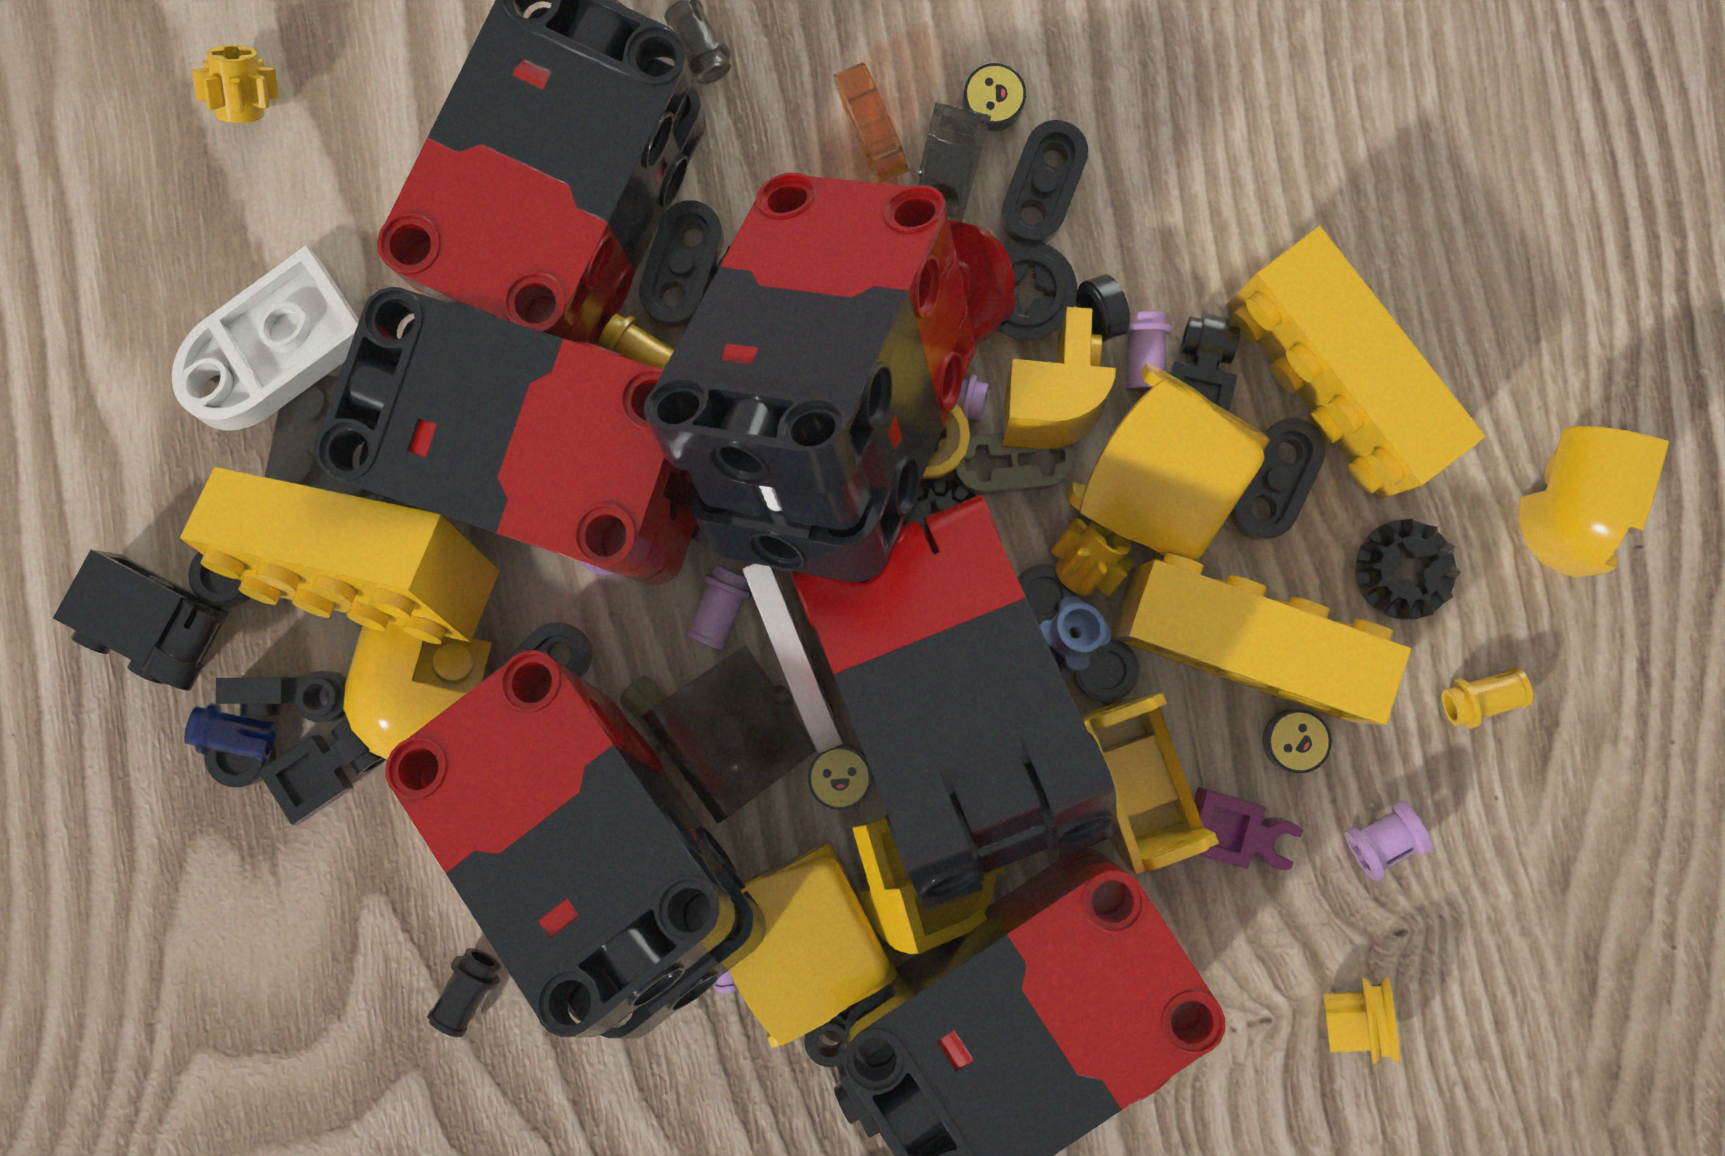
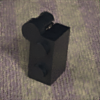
[53,549,229,691]

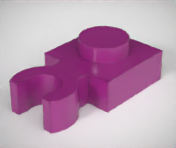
[1194,787,1303,870]

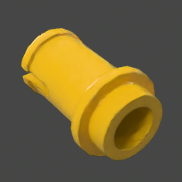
[598,314,675,370]
[1441,667,1533,729]

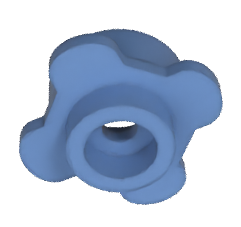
[1039,596,1112,672]

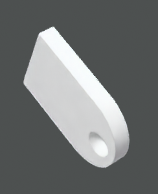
[172,245,359,430]
[742,564,843,753]

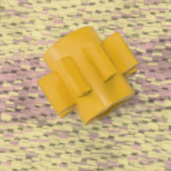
[192,45,279,123]
[1051,518,1135,597]

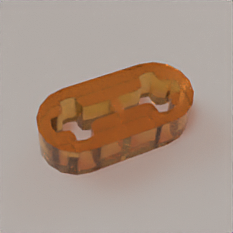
[833,62,908,183]

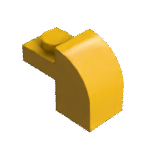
[1002,307,1116,449]

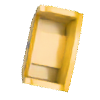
[1066,363,1270,560]
[1081,692,1219,874]
[724,841,898,1048]

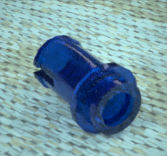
[184,703,277,763]

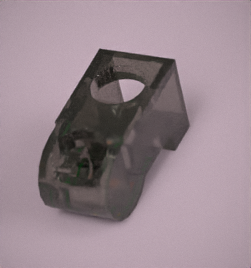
[918,102,992,222]

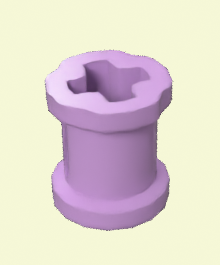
[1344,800,1434,882]

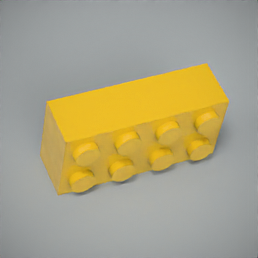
[1227,225,1486,499]
[180,467,500,644]
[1111,553,1412,725]

